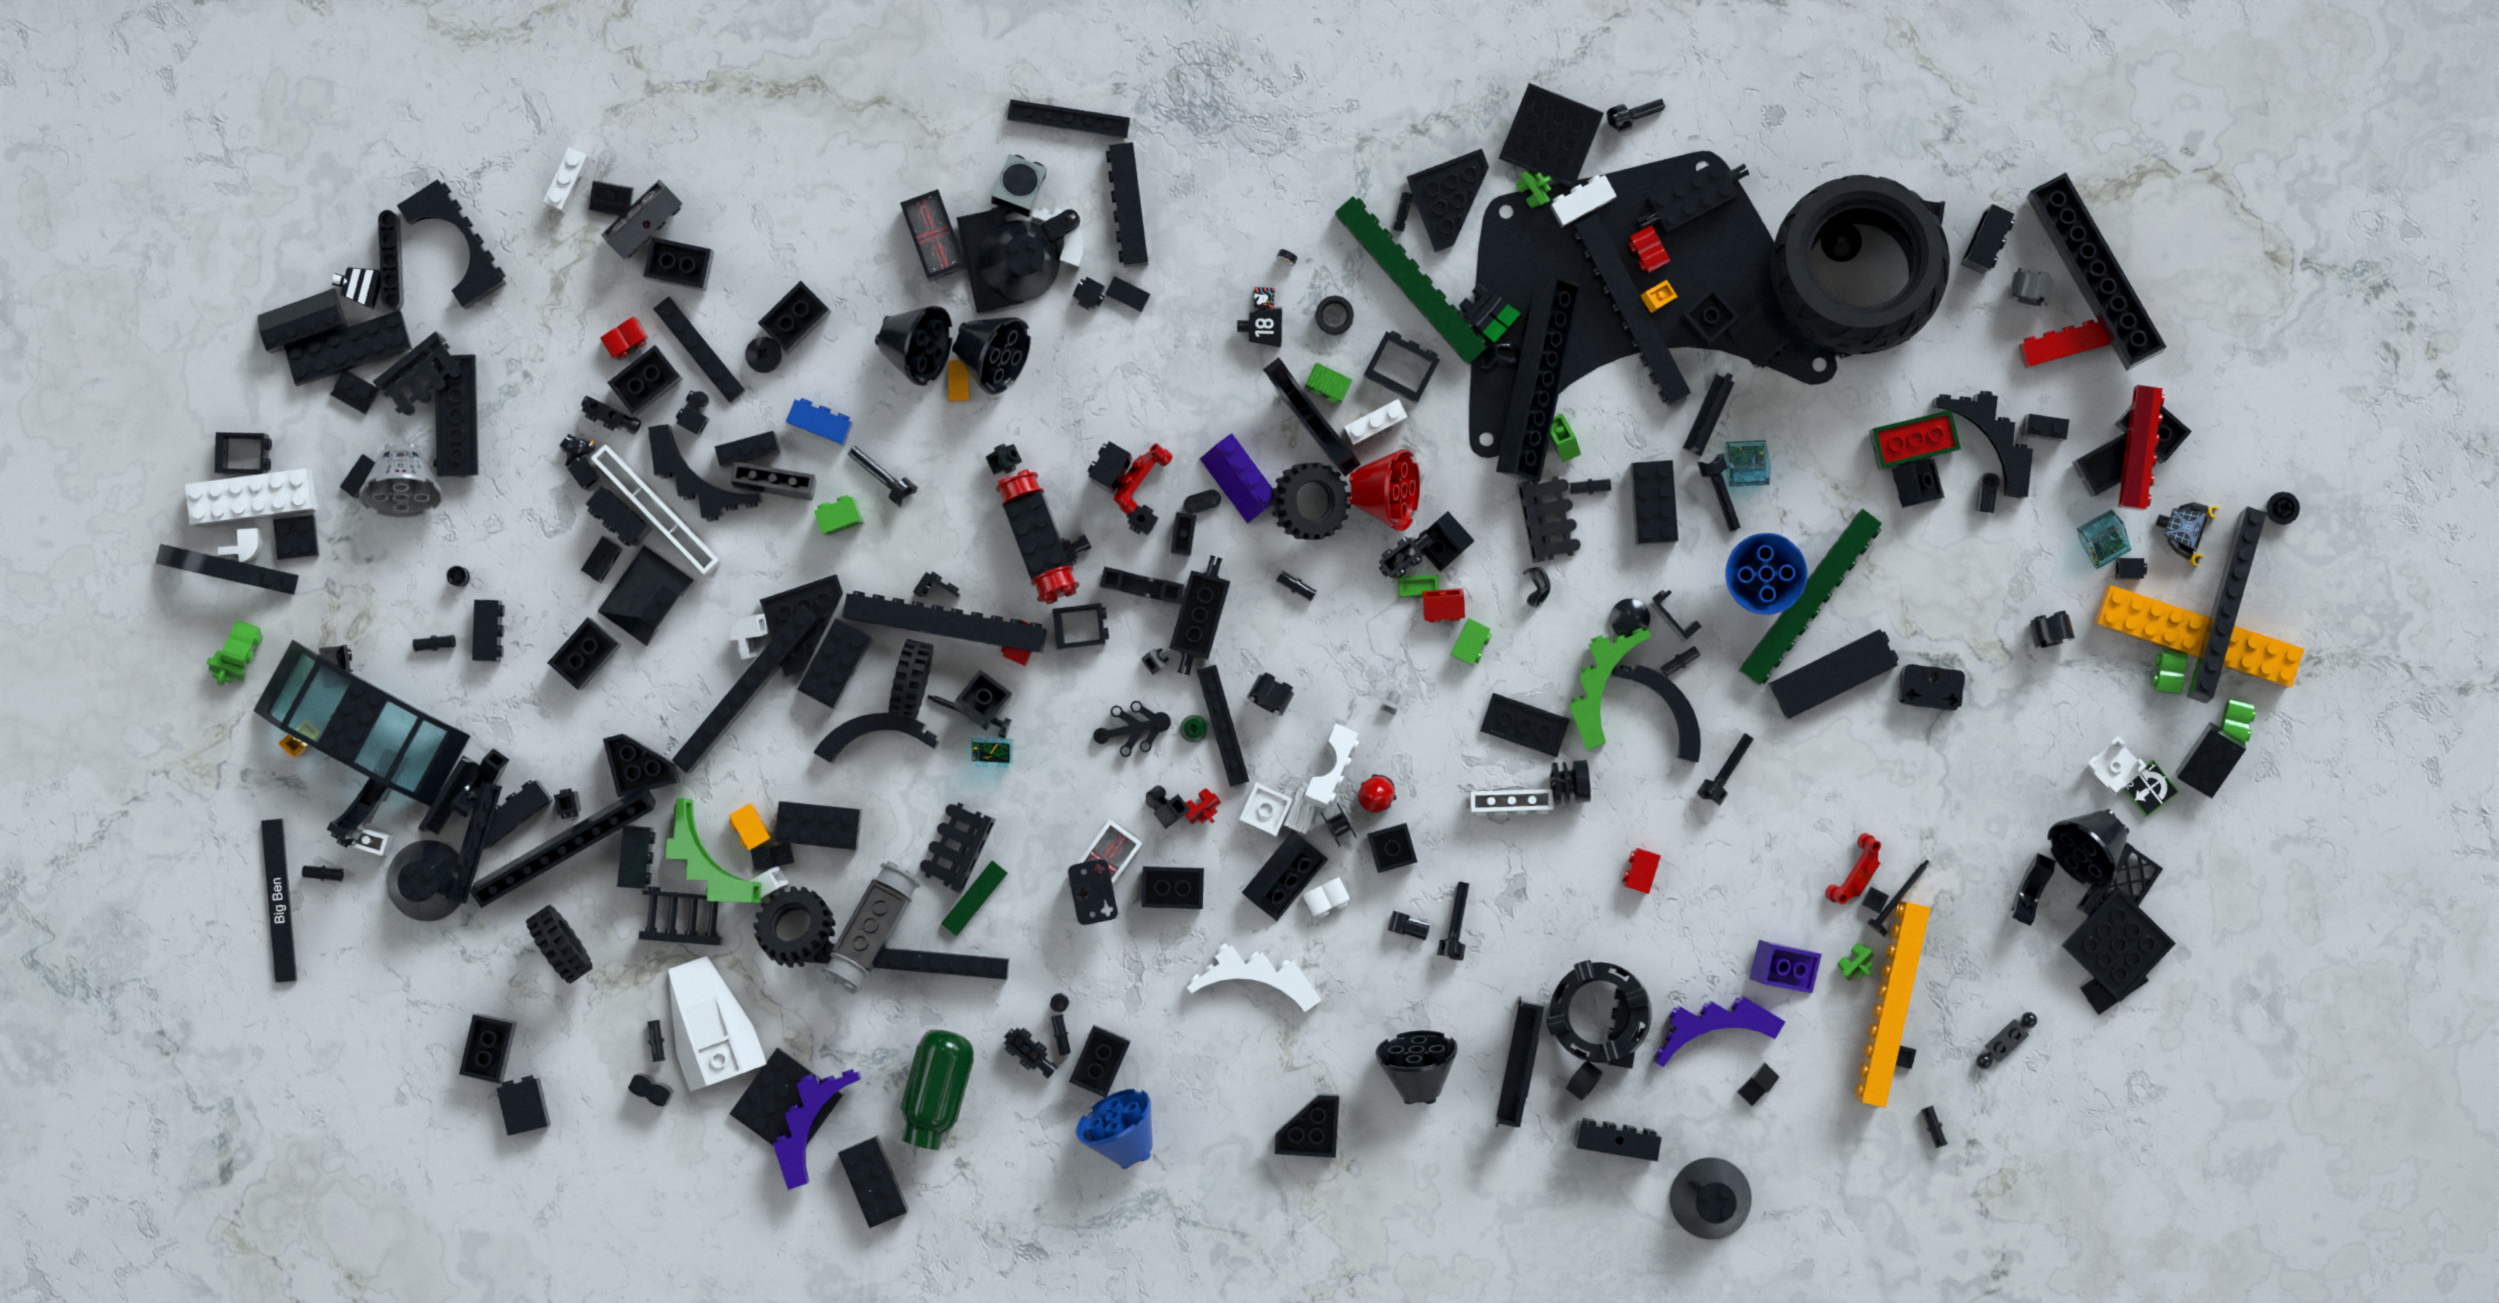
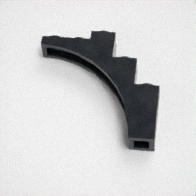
[1263,357,1361,477]
[1932,391,2033,498]
[648,424,763,522]
[326,749,408,847]

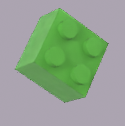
[814,495,864,536]

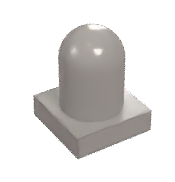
[1380,691,1400,715]

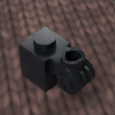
[676,390,709,436]
[1146,785,1190,829]

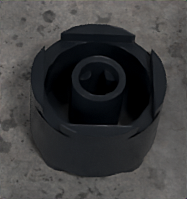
[2029,610,2075,649]
[1247,672,1294,716]

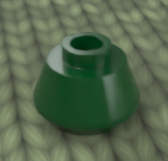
[1180,715,1208,743]

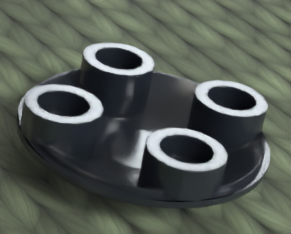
[1610,598,1650,638]

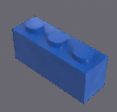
[786,398,853,446]

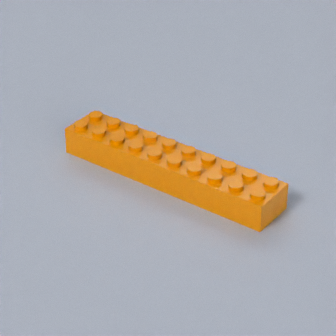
[2093,585,2304,688]
[1854,901,1931,1108]

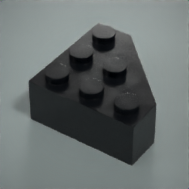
[603,734,681,798]
[1274,1093,1339,1158]

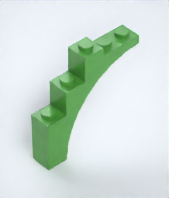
[1569,627,1651,750]
[664,798,762,903]

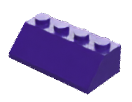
[1199,433,1275,524]

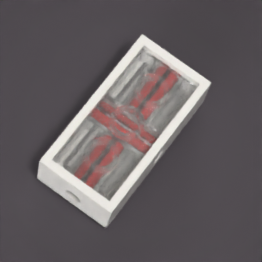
[1062,819,1143,900]

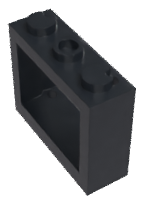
[1363,330,1440,404]

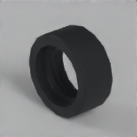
[1315,295,1354,335]

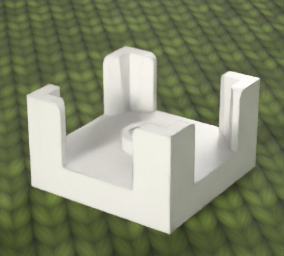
[2087,736,2147,796]
[1239,783,1293,836]

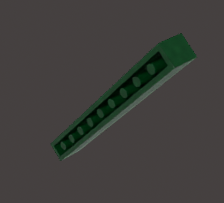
[1335,196,1487,366]
[1738,509,1882,685]

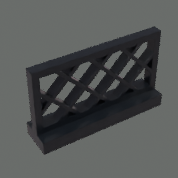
[1683,373,1735,456]
[418,755,480,835]
[2076,842,2163,916]

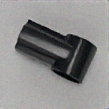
[1975,473,2000,513]
[1387,910,1430,940]

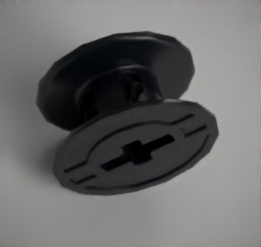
[1320,803,1357,848]

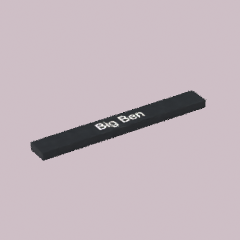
[261,819,297,983]

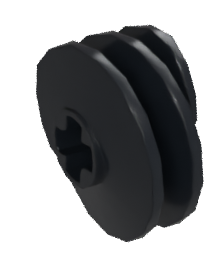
[745,337,782,373]

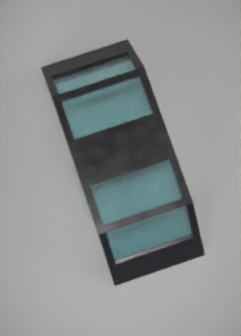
[253,640,471,807]

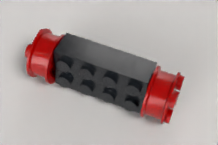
[996,469,1080,604]

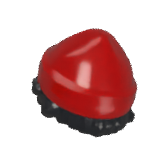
[1358,774,1397,813]

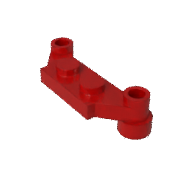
[1113,443,1173,515]
[1825,833,1881,904]

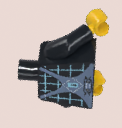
[2156,502,2219,566]

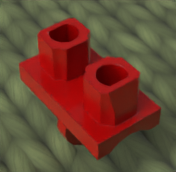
[1185,788,1221,825]

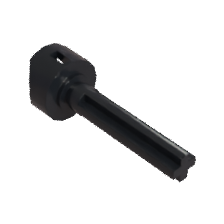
[847,446,918,508]
[1697,453,1741,532]
[1697,733,1754,806]
[1437,882,1469,961]

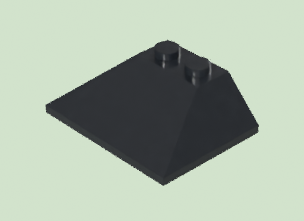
[597,545,694,646]

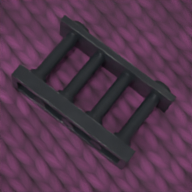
[638,886,723,946]

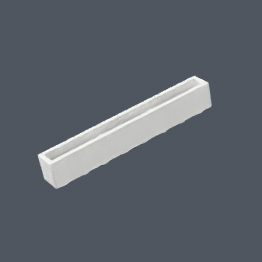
[591,444,722,575]

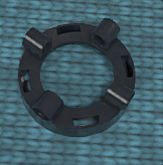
[1546,960,1652,1064]

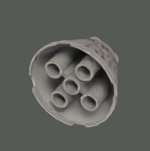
[359,443,443,517]

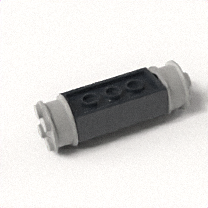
[821,861,921,994]

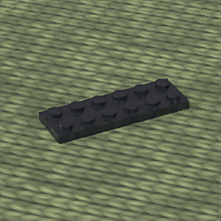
[285,310,412,387]
[434,354,479,477]

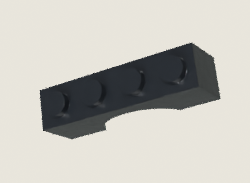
[1100,566,1184,605]

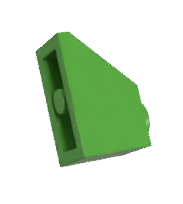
[1550,414,1581,462]

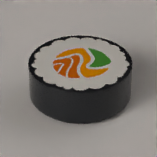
[1276,249,1298,266]

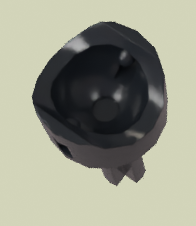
[1607,98,1666,133]

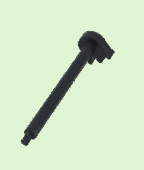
[927,695,1012,739]
[1867,859,1929,937]

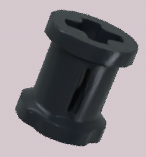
[1050,993,1069,1012]

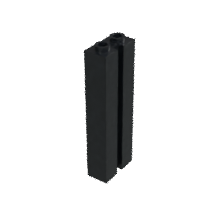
[1769,629,1899,719]

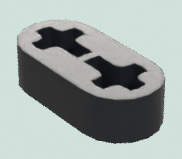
[1184,489,1221,514]

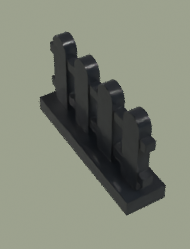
[373,331,463,416]
[1517,476,1581,563]
[920,802,996,893]

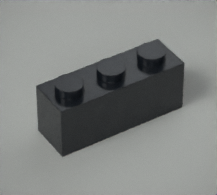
[714,431,781,468]
[472,599,505,662]

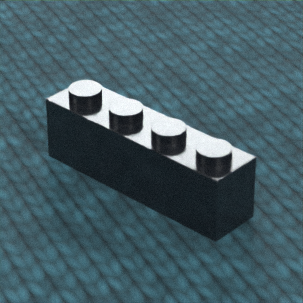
[731,462,817,501]
[484,780,553,849]
[1607,987,1646,1069]

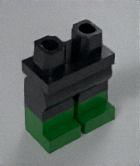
[1459,283,1521,344]

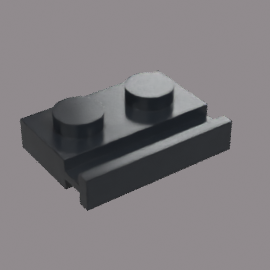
[589,180,634,216]
[330,371,381,415]

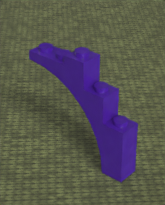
[1654,996,1786,1067]
[773,1069,862,1190]

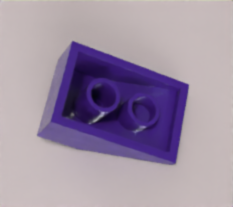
[1749,940,1822,993]

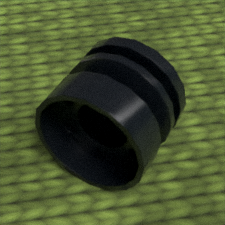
[1549,760,1591,805]

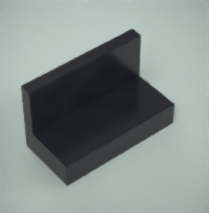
[340,454,375,499]
[581,536,623,583]

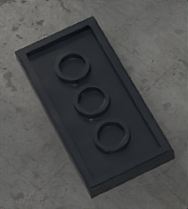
[1480,693,1570,757]

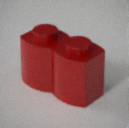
[1628,225,1670,274]
[600,316,649,360]

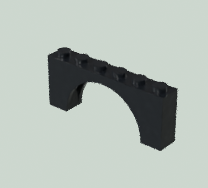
[397,179,506,309]

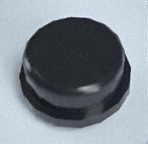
[2266,491,2300,525]

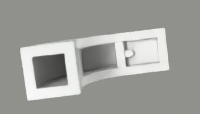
[1032,207,1084,269]

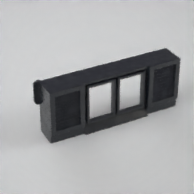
[1495,996,1544,1128]

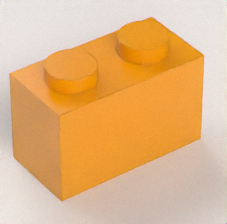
[729,803,772,850]

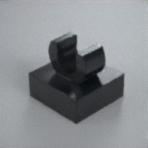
[1141,648,1169,675]

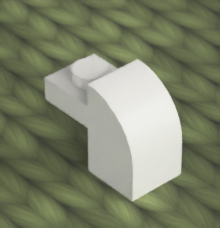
[218,528,263,563]
[730,614,768,659]

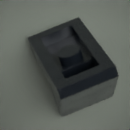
[751,843,795,870]
[1736,1062,1780,1106]

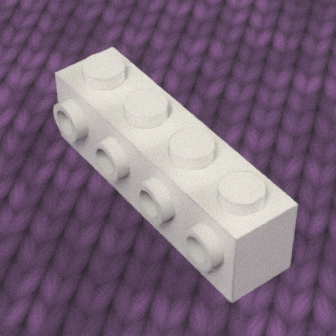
[1469,789,1553,816]

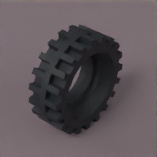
[1270,462,1351,540]
[888,639,934,720]
[753,886,836,968]
[526,905,593,984]

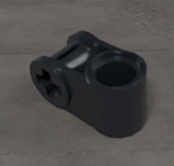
[1040,209,1080,243]

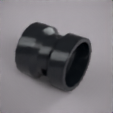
[446,566,470,587]

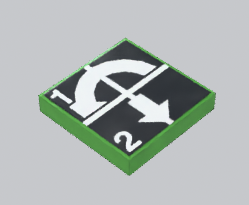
[2124,760,2178,817]

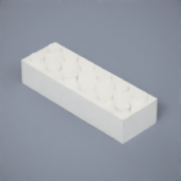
[185,468,317,526]

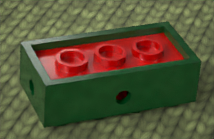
[1869,410,1961,470]

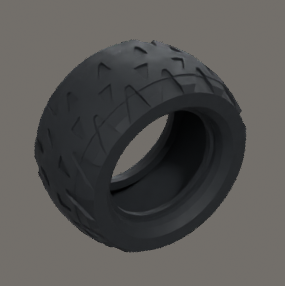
[1771,175,1950,354]

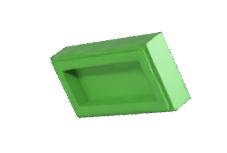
[1398,575,1439,598]

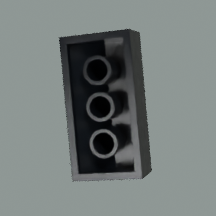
[258,288,348,354]
[1242,830,1328,921]

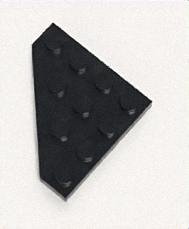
[1406,148,1489,253]
[760,574,844,677]

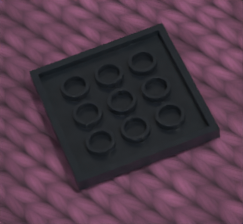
[1498,82,1604,188]
[2061,887,2176,1002]
[729,1047,843,1145]

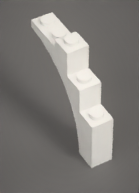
[1187,943,1321,1012]

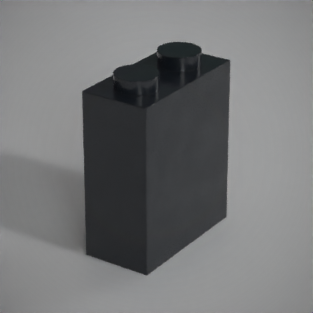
[496,1075,551,1136]

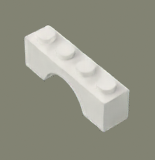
[1303,724,1359,810]

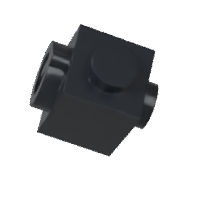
[1072,277,1105,310]
[554,788,581,819]

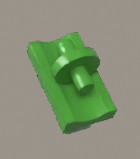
[1515,171,1551,208]
[206,650,246,686]
[1837,943,1874,981]

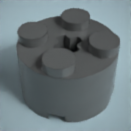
[2008,268,2054,306]

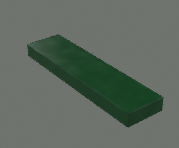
[941,860,1008,936]

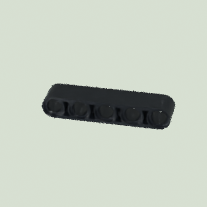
[378,210,404,311]

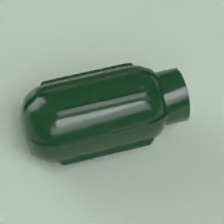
[900,1029,974,1150]

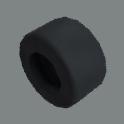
[1566,1061,1603,1101]

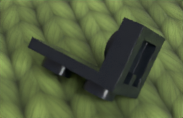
[913,571,961,598]

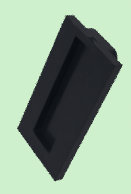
[2080,976,2149,1015]

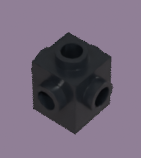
[986,443,1022,475]
[1126,504,1159,536]

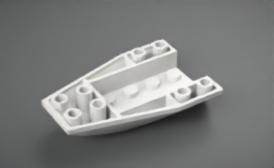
[668,956,766,1092]

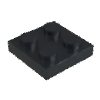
[273,515,319,560]

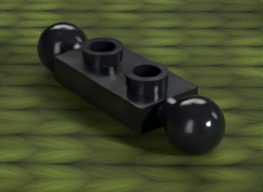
[1976,1012,2037,1069]

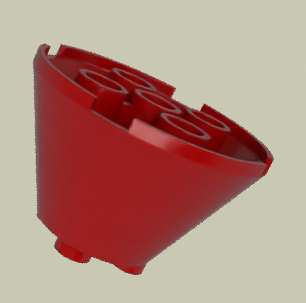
[1349,449,1420,531]

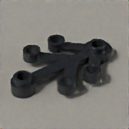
[1093,701,1171,757]

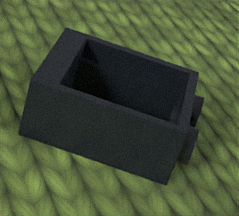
[214,432,272,475]
[1052,603,1109,650]

